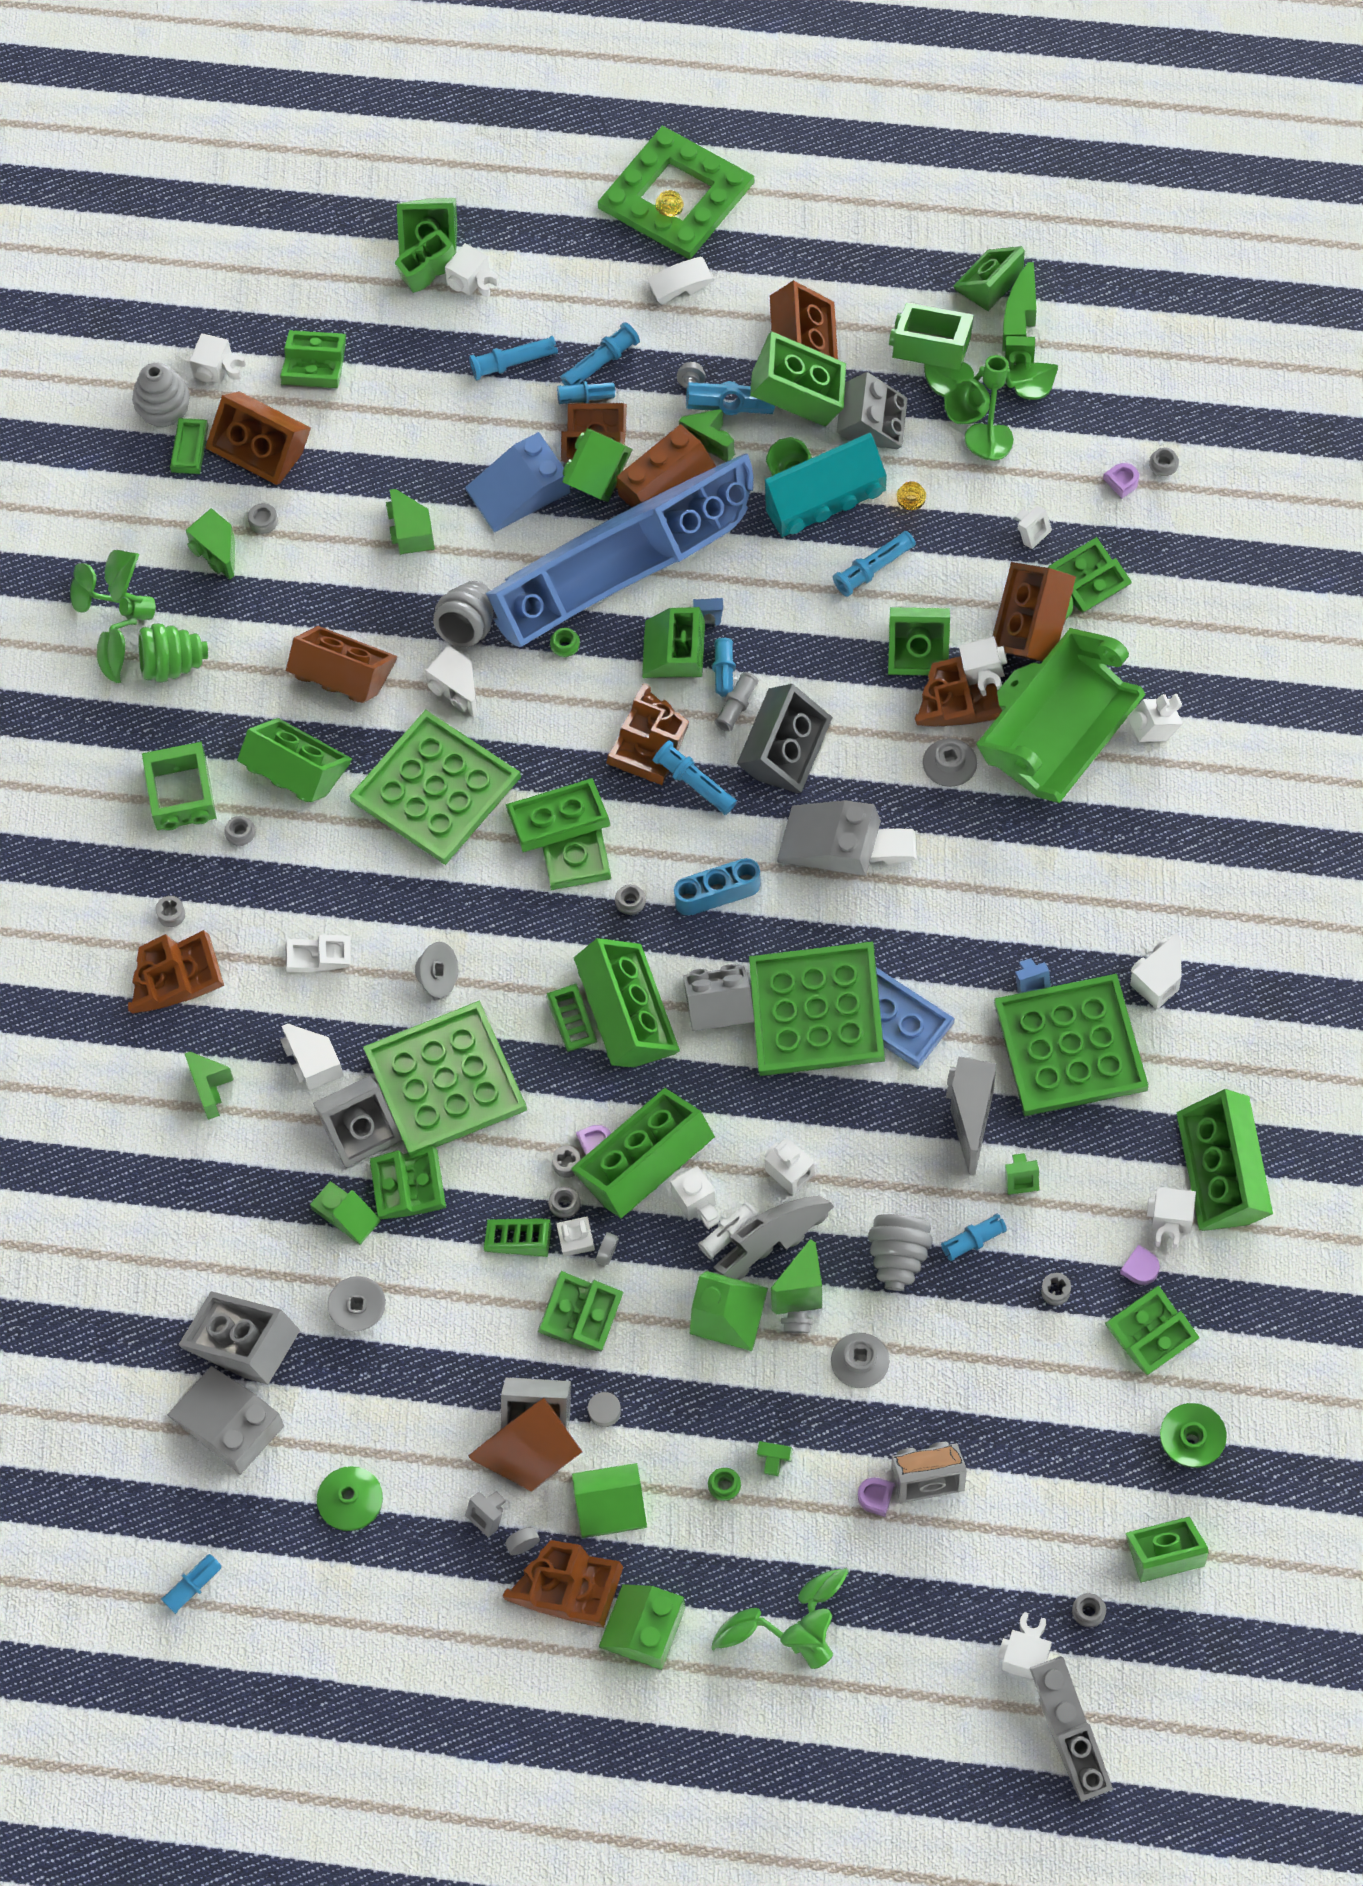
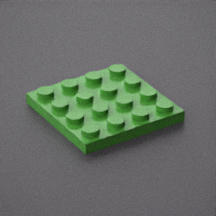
[349,709,521,865]
[749,942,885,1076]
[994,974,1149,1116]
[363,1000,527,1157]

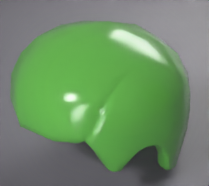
[944,379,990,424]
[766,437,812,476]

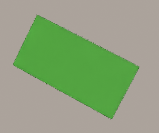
[170,418,209,474]

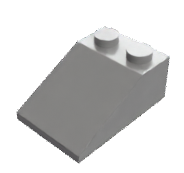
[777,800,881,876]
[946,1056,997,1175]
[178,1291,300,1385]
[167,1366,284,1475]

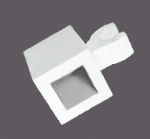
[445,243,499,297]
[189,333,246,384]
[959,636,1007,696]
[1127,694,1183,742]
[765,1138,815,1196]
[670,1166,719,1229]
[1147,1187,1196,1249]
[998,1612,1052,1680]

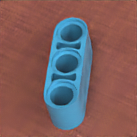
[674,858,761,916]

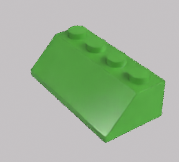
[573,938,680,1068]
[571,1088,715,1218]
[1176,1089,1273,1231]

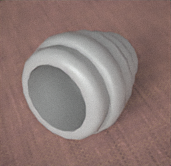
[132,363,190,427]
[433,581,493,647]
[868,1214,933,1291]

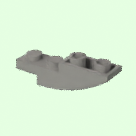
[713,1195,834,1280]
[1029,1656,1113,1802]

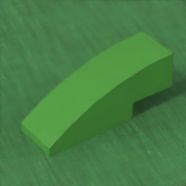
[1002,262,1037,352]

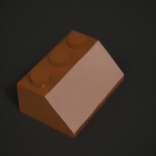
[769,280,838,359]
[205,391,311,485]
[616,424,716,507]
[992,562,1076,662]
[285,626,397,703]

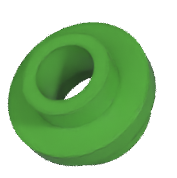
[550,628,580,657]
[708,1468,741,1501]

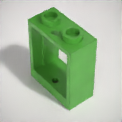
[889,303,974,370]
[142,742,217,830]

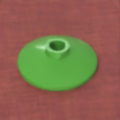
[1160,1403,1227,1468]
[317,1466,383,1531]

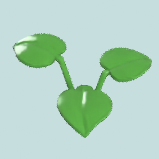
[924,355,1058,461]
[70,550,156,683]
[711,1567,849,1669]

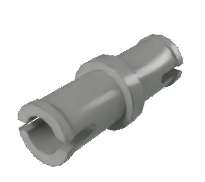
[715,672,759,731]

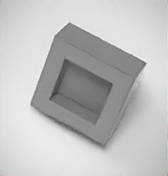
[465,1491,506,1538]

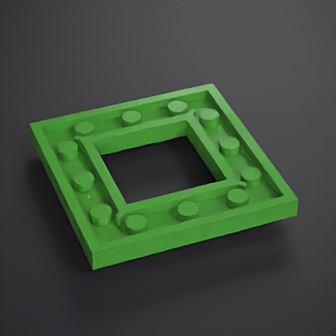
[598,125,755,259]

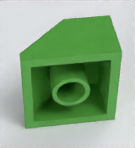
[888,607,950,675]
[599,1584,685,1670]

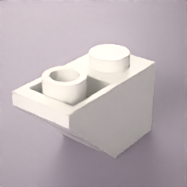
[425,645,478,717]
[1130,933,1181,1009]
[280,1024,344,1091]

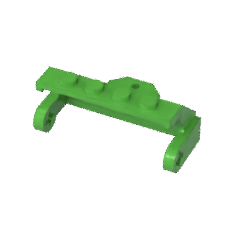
[976,628,1146,803]

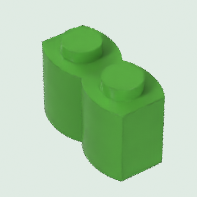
[395,230,456,293]

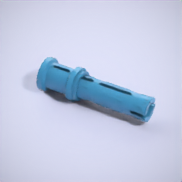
[560,322,640,385]
[469,336,558,381]
[833,531,916,597]
[653,740,738,816]

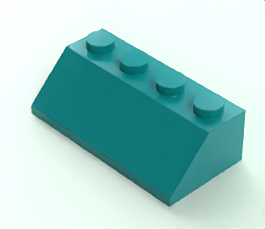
[765,433,887,537]

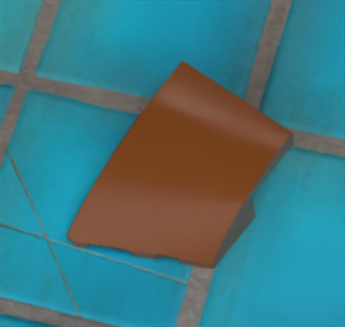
[561,403,627,488]
[915,656,1002,726]
[606,683,689,785]
[128,930,225,1013]
[468,1398,583,1492]
[502,1540,623,1628]

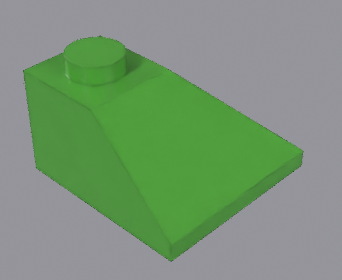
[397,198,457,256]
[690,1271,768,1351]

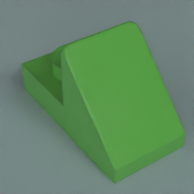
[679,409,735,462]
[185,1052,234,1120]
[310,1181,380,1245]

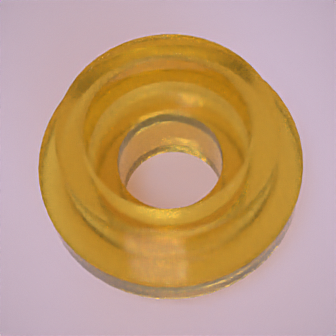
[655,190,684,216]
[897,481,926,510]

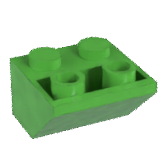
[562,428,633,502]
[642,607,705,678]

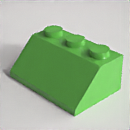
[750,331,846,427]
[237,718,352,802]

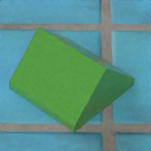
[953,246,1025,311]
[771,1239,822,1314]
[572,1463,647,1538]
[1126,1516,1209,1583]

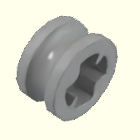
[156,896,185,927]
[552,1146,581,1178]
[1041,1273,1071,1306]

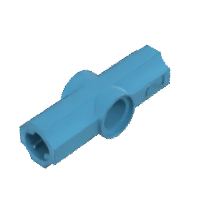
[686,381,775,415]

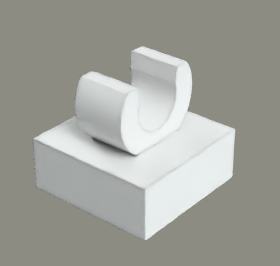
[1014,506,1052,549]
[556,1216,595,1257]

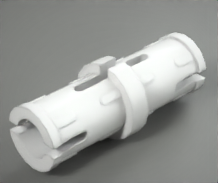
[698,1202,758,1259]

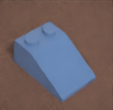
[465,432,570,533]

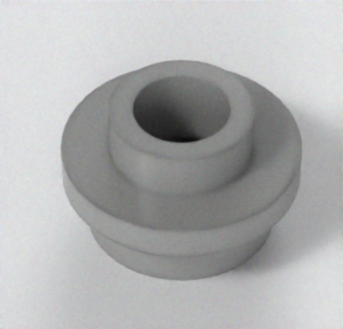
[677,362,706,388]
[1149,447,1179,476]
[225,816,255,846]
[615,884,646,915]
[548,1187,581,1218]
[781,1312,813,1333]
[1072,1593,1106,1627]

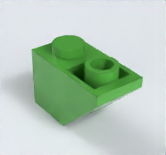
[386,489,435,555]
[186,508,235,579]

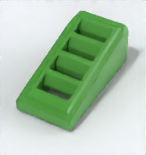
[546,984,597,1053]
[484,1218,552,1257]

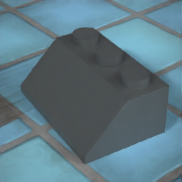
[737,684,833,793]

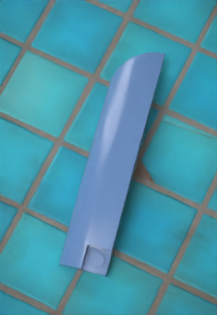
[486,454,753,647]

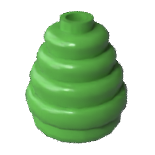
[138,623,208,683]

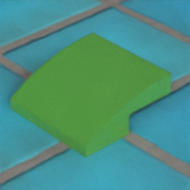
[280,330,346,388]
[1047,537,1132,613]
[370,1146,446,1219]
[537,1271,624,1352]
[1105,1286,1200,1375]

